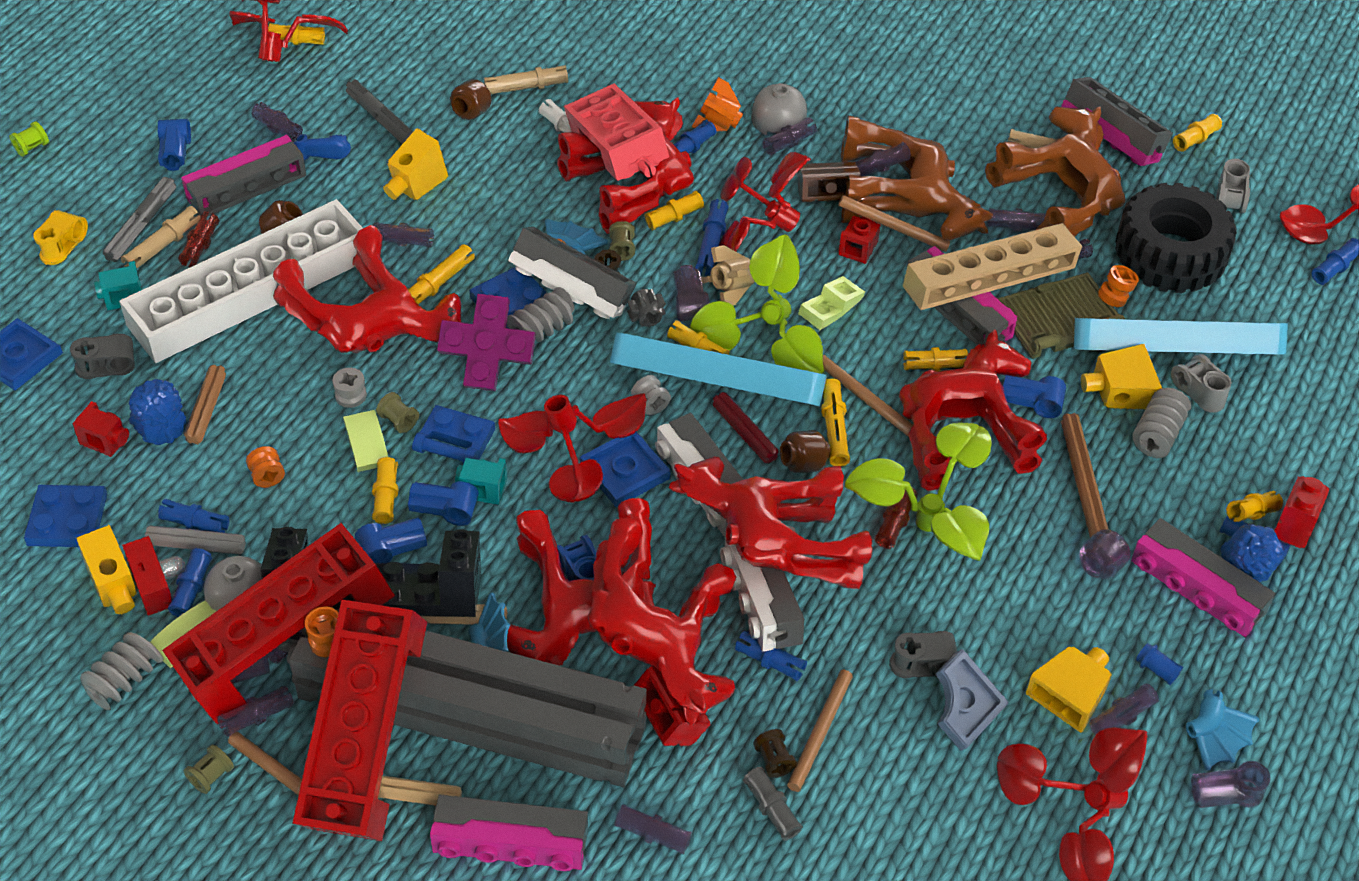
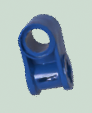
[557,535,596,581]

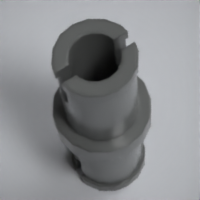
[743,767,803,841]

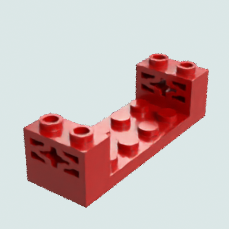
[162,523,395,725]
[292,600,427,842]

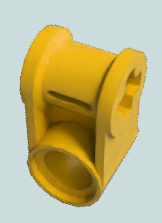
[33,210,88,265]

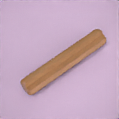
[184,365,226,444]

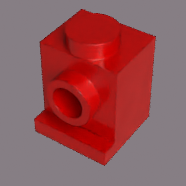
[838,216,881,264]
[72,401,129,457]

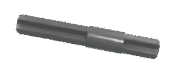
[346,79,413,144]
[103,177,177,262]

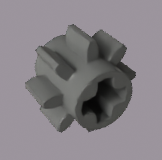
[627,289,666,327]

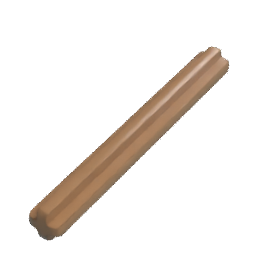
[1061,413,1111,548]

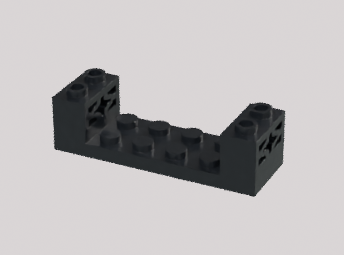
[261,527,481,617]

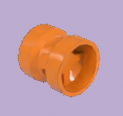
[1098,265,1139,307]
[305,607,339,658]

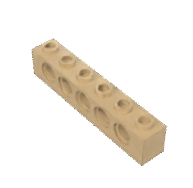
[903,223,1082,310]

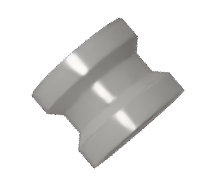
[332,367,367,408]
[631,375,671,415]

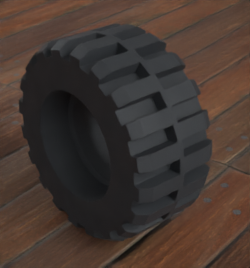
[1115,183,1237,293]

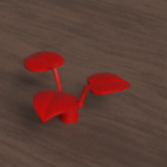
[229,0,348,62]
[719,152,811,252]
[1280,184,1359,245]
[498,393,647,503]
[997,727,1147,881]

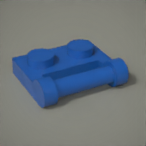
[412,405,495,464]

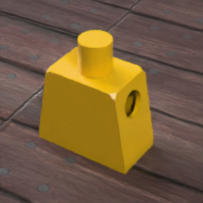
[383,128,448,200]
[1081,344,1162,409]
[76,525,137,614]
[1026,647,1112,733]

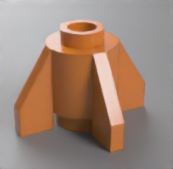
[692,77,743,131]

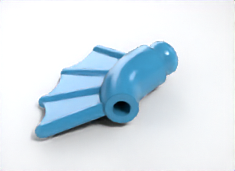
[545,218,608,254]
[468,592,510,652]
[1186,689,1259,770]

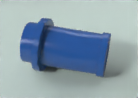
[1136,643,1184,686]

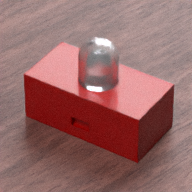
[122,536,186,616]

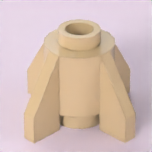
[699,245,754,305]

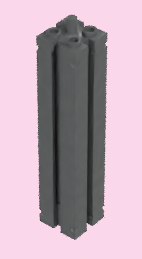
[279,607,647,788]

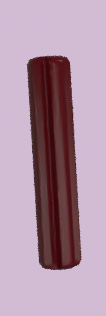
[713,392,779,464]

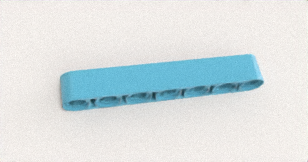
[1074,318,1288,354]
[610,332,827,406]

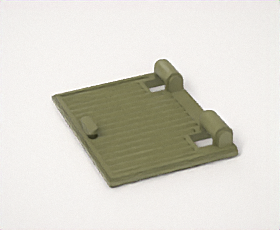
[997,272,1125,359]

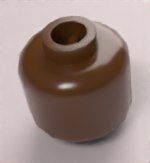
[450,79,492,120]
[259,200,303,234]
[780,430,831,474]

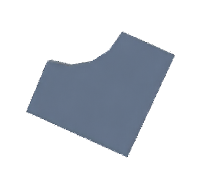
[935,649,1009,751]

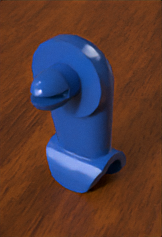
[294,134,351,160]

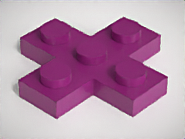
[437,294,536,392]

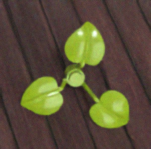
[690,234,824,374]
[844,423,992,561]

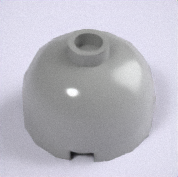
[752,83,807,138]
[203,555,262,611]

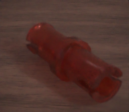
[178,211,220,268]
[874,487,918,549]

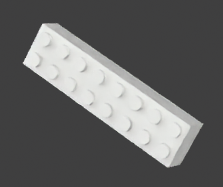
[119,199,363,364]

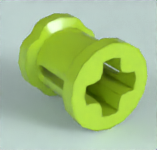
[9,121,49,157]

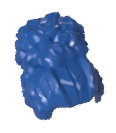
[128,379,187,445]
[1220,524,1284,582]

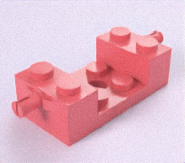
[564,83,669,181]

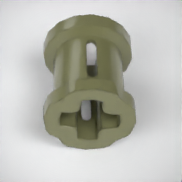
[609,221,636,261]
[376,392,419,433]
[183,744,234,794]

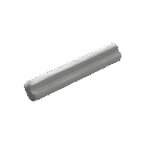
[144,525,246,554]

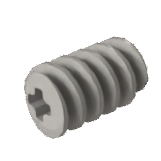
[507,287,574,342]
[1133,388,1191,458]
[80,632,163,710]

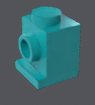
[94,261,142,311]
[455,458,507,505]

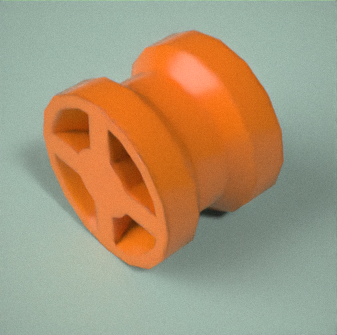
[246,446,285,488]

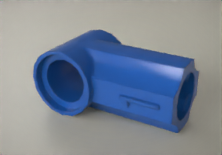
[158,119,191,171]
[1003,375,1066,418]
[408,481,479,526]
[355,518,427,563]

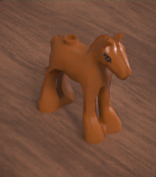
[985,106,1125,237]
[841,115,993,241]

